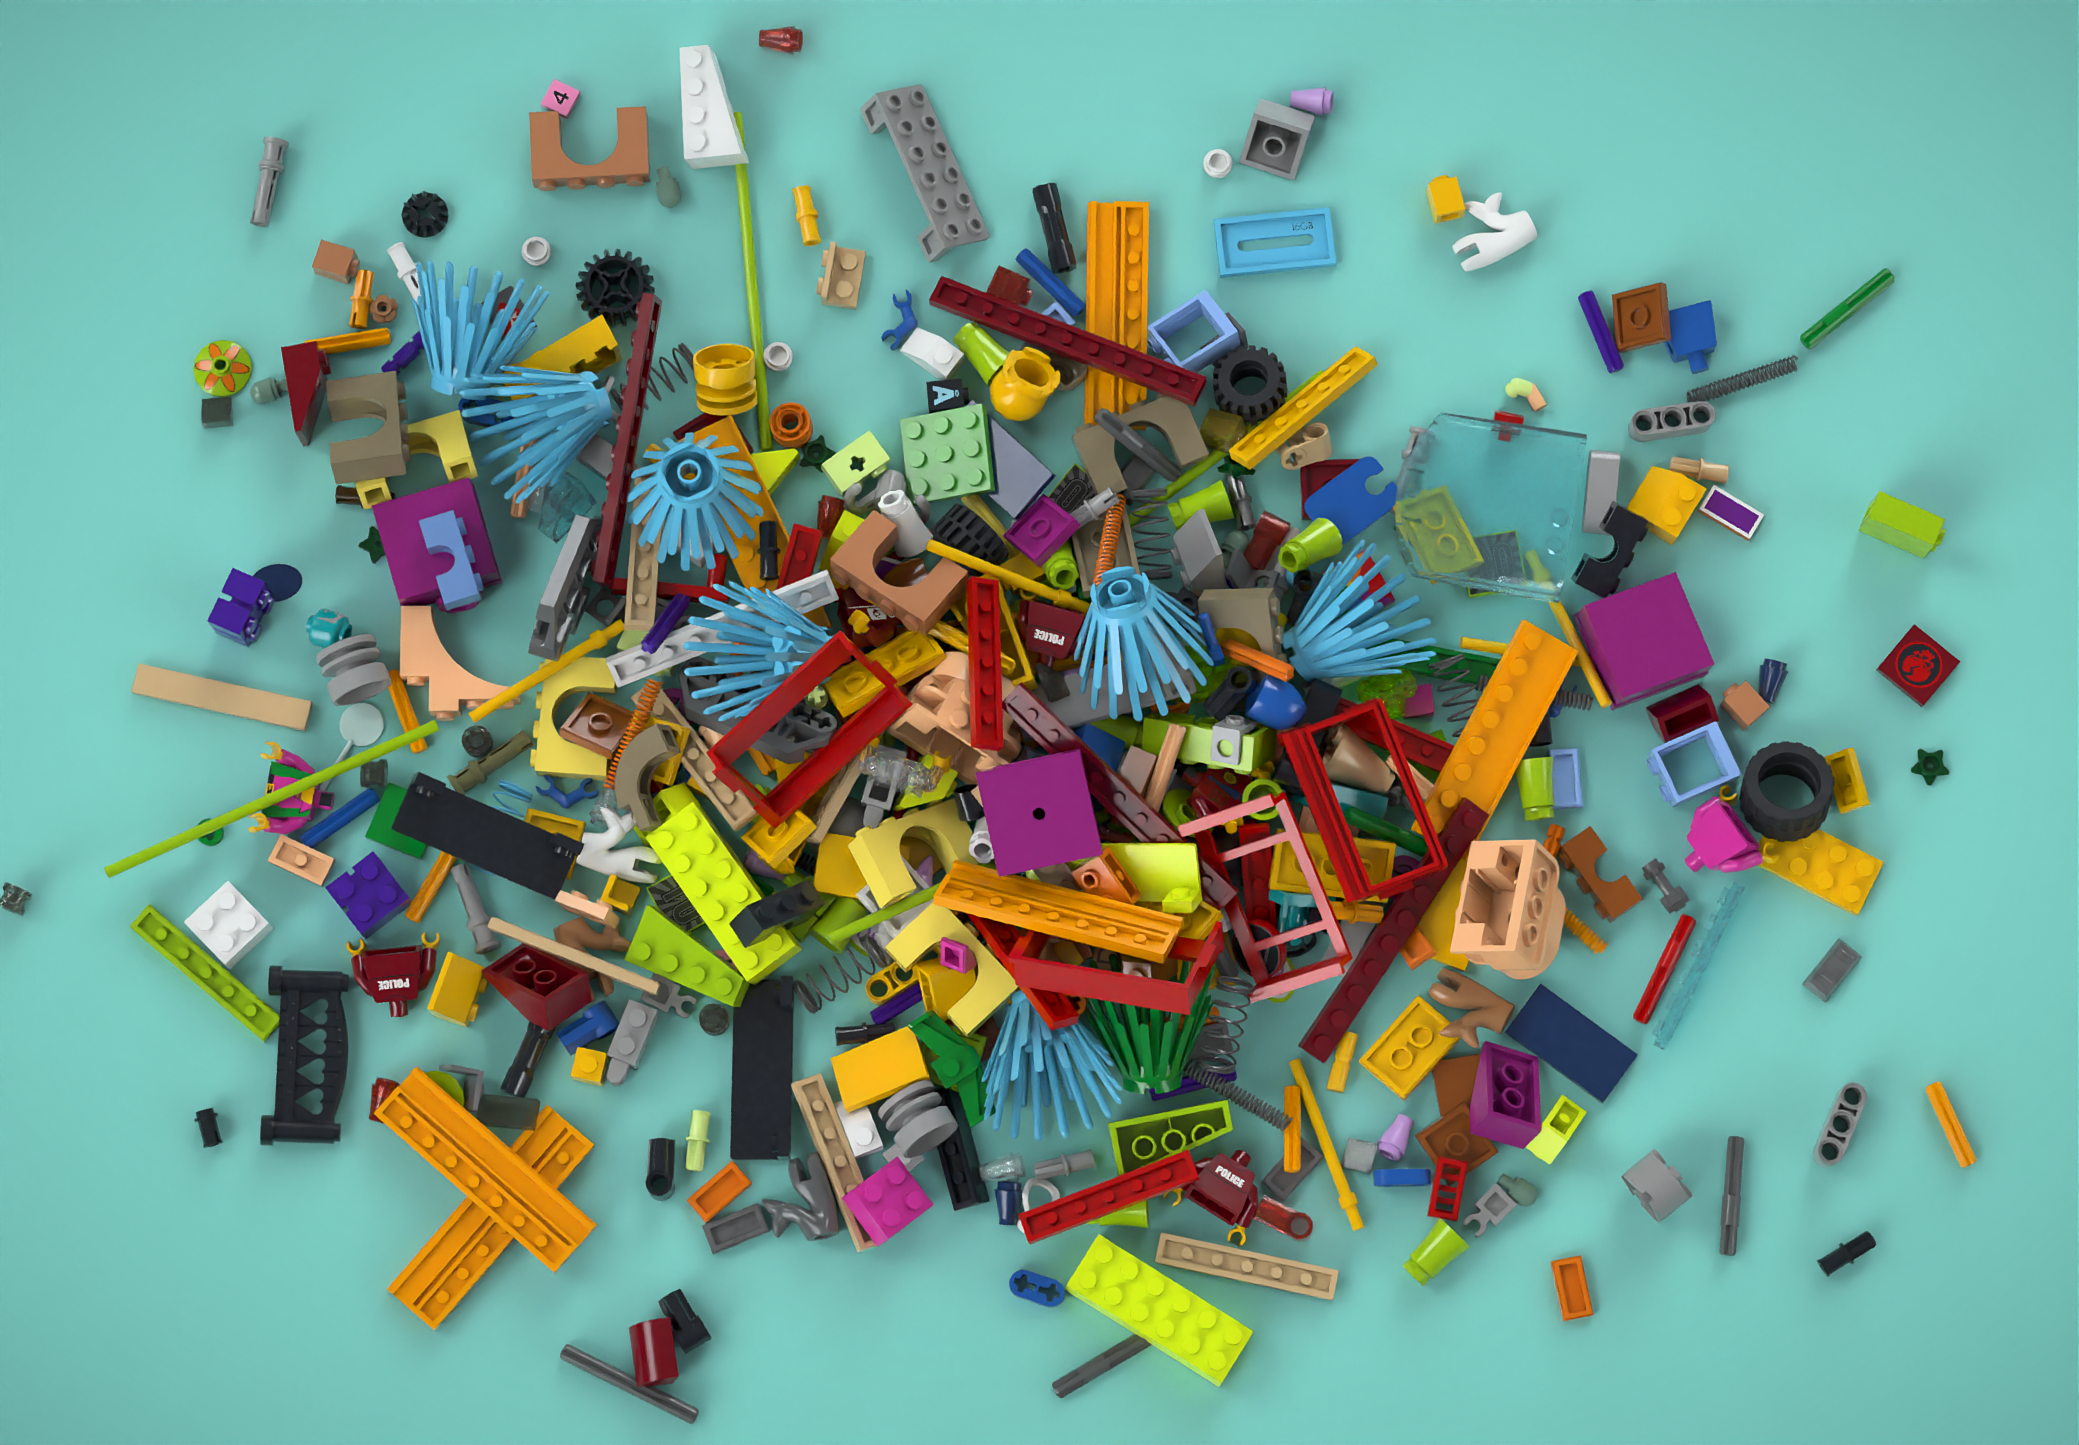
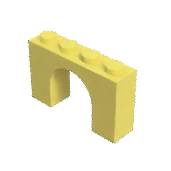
[355,410,478,510]
[530,657,617,781]
[848,798,982,909]
[885,903,1021,1038]

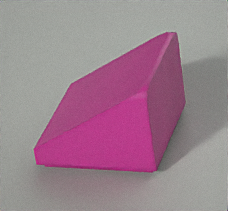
[1400,684,1434,719]
[941,937,977,974]

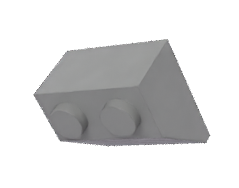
[1239,98,1315,181]
[1170,508,1227,597]

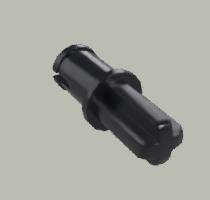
[757,520,781,581]
[835,1022,896,1046]
[1817,1231,1876,1277]

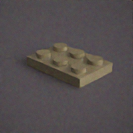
[1071,507,1140,598]

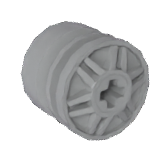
[316,634,392,706]
[878,1080,958,1158]

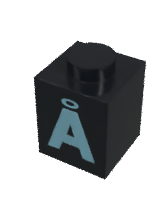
[926,379,969,414]

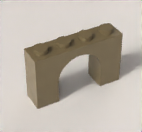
[326,371,411,485]
[1072,393,1209,496]
[1198,588,1288,711]

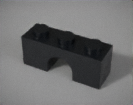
[1571,501,1649,598]
[729,879,825,948]

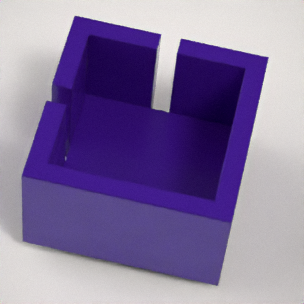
[207,568,274,647]
[325,851,412,940]

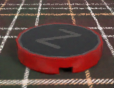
[1232,919,1287,977]

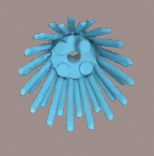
[412,260,550,400]
[460,366,612,504]
[627,432,763,571]
[1283,539,1436,682]
[1074,566,1213,721]
[683,581,836,721]
[982,990,1122,1141]

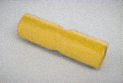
[1326,1031,1358,1093]

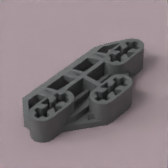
[528,514,603,662]
[679,657,837,764]

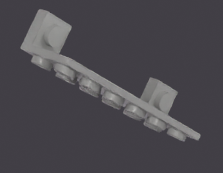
[860,84,990,263]
[1018,643,1197,742]

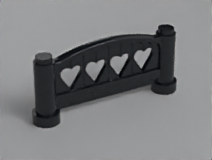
[260,965,349,1146]

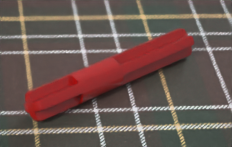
[1633,914,1696,1024]

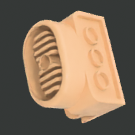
[885,652,1022,784]
[1450,839,1566,980]

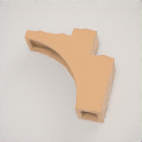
[400,606,521,721]

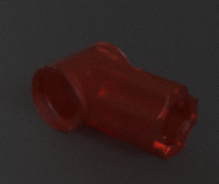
[1243,510,1291,570]
[1253,1195,1313,1242]

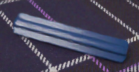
[1015,248,1086,317]
[300,788,380,848]

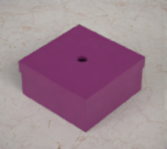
[372,477,503,606]
[1572,572,1715,711]
[975,748,1103,877]

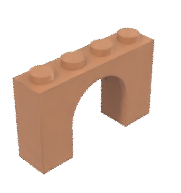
[529,106,651,191]
[830,510,968,636]

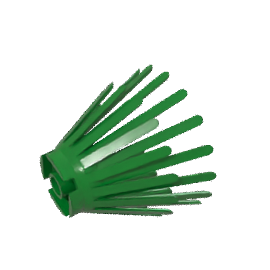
[1084,954,1216,1094]

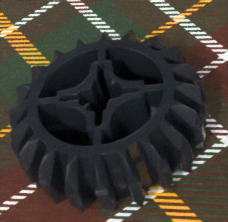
[576,248,655,328]

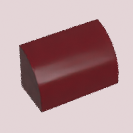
[1645,684,1719,743]
[629,1317,679,1387]

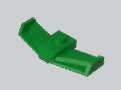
[906,1010,996,1128]

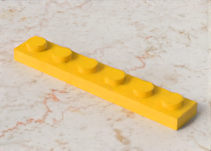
[1228,346,1377,470]

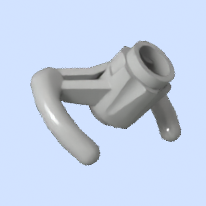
[844,470,931,525]

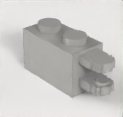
[861,744,907,829]
[606,999,659,1086]

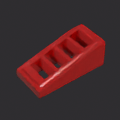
[1427,1156,1468,1222]

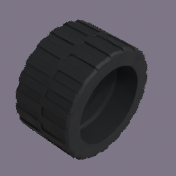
[1739,741,1835,842]

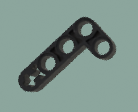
[1271,678,1343,795]

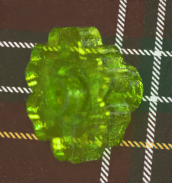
[1356,668,1418,720]

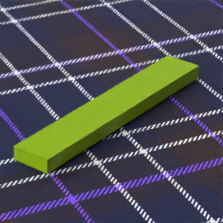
[129,904,280,1043]

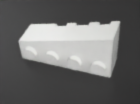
[680,45,749,169]

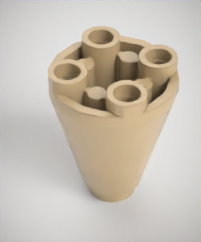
[1319,723,1395,794]

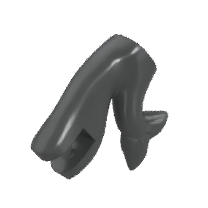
[762,1152,839,1241]

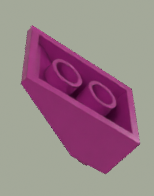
[1470,1041,1541,1149]

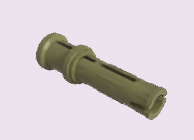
[447,730,533,795]

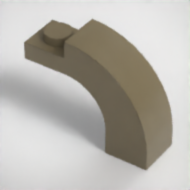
[615,723,681,832]

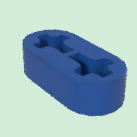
[458,397,514,427]
[1373,1169,1431,1187]
[1009,1270,1065,1308]

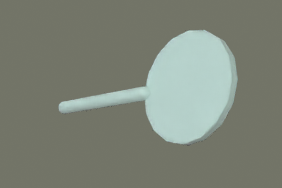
[320,703,384,791]

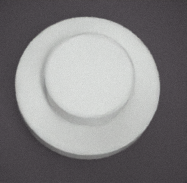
[1203,149,1232,178]
[521,237,551,266]
[764,342,793,371]

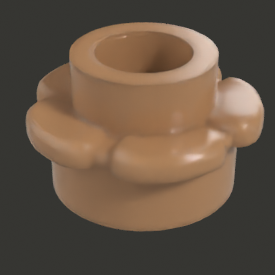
[369,295,398,323]

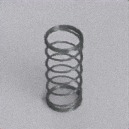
[610,343,694,411]
[1130,488,1173,580]
[1428,654,1479,737]
[793,934,887,1014]
[1197,976,1255,1074]

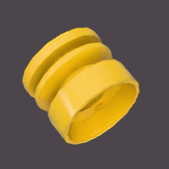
[693,343,757,416]

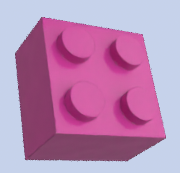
[842,1156,933,1247]

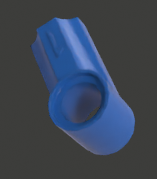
[556,1000,619,1056]

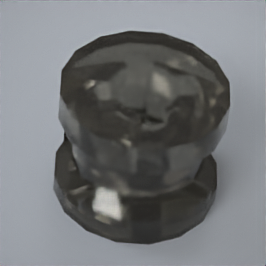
[461,725,493,759]
[360,759,388,789]
[0,882,33,916]
[699,1003,730,1036]

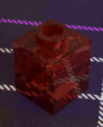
[987,265,1033,306]

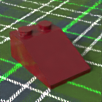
[281,341,332,446]
[482,943,592,1031]

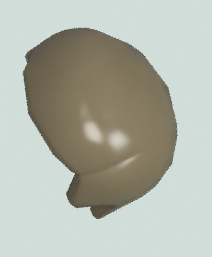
[1047,352,1088,391]

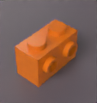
[1071,846,1142,905]

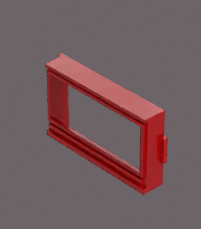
[706,630,913,829]
[1276,698,1449,908]
[1008,921,1224,1015]

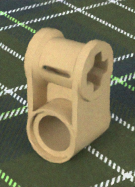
[1275,422,1333,470]

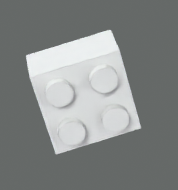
[184,881,274,969]

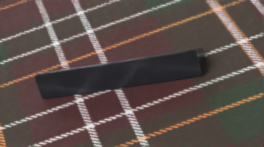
[935,1088,989,1211]

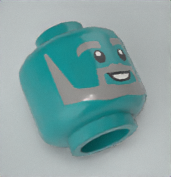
[306,608,352,649]

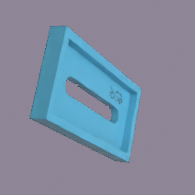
[1214,207,1336,278]

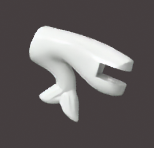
[1452,192,1537,272]
[576,808,662,884]

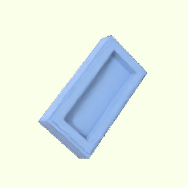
[1547,748,1583,810]

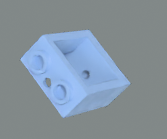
[1147,290,1241,373]
[1647,721,1742,808]

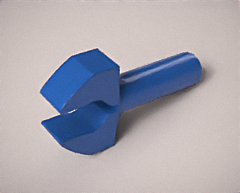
[1198,613,1225,667]

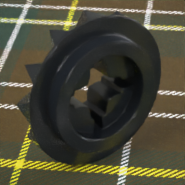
[401,191,449,237]

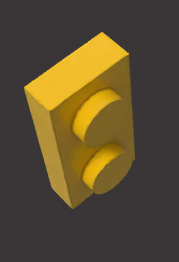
[1824,748,1870,814]

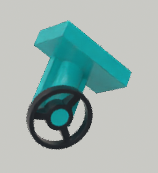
[1268,889,1336,958]

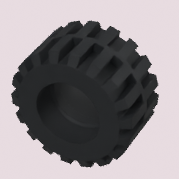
[1212,345,1288,427]
[931,503,1009,577]

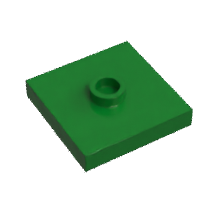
[365,782,427,860]

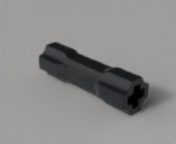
[1032,183,1077,274]
[500,1021,556,1099]

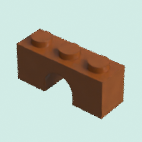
[1558,826,1643,923]

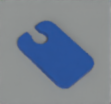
[1304,456,1401,545]

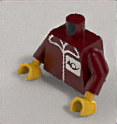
[830,572,904,648]

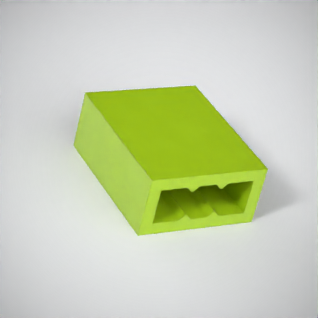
[1858,491,1946,558]

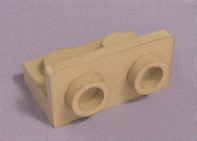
[817,242,866,310]

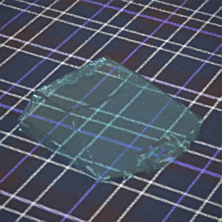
[1395,412,1587,603]

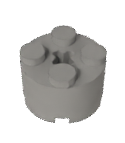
[1621,1149,1693,1222]

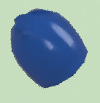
[1244,674,1307,730]

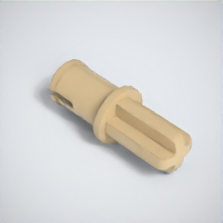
[1669,456,1729,484]

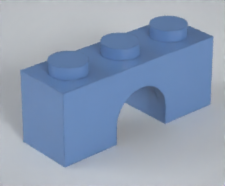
[419,510,484,610]

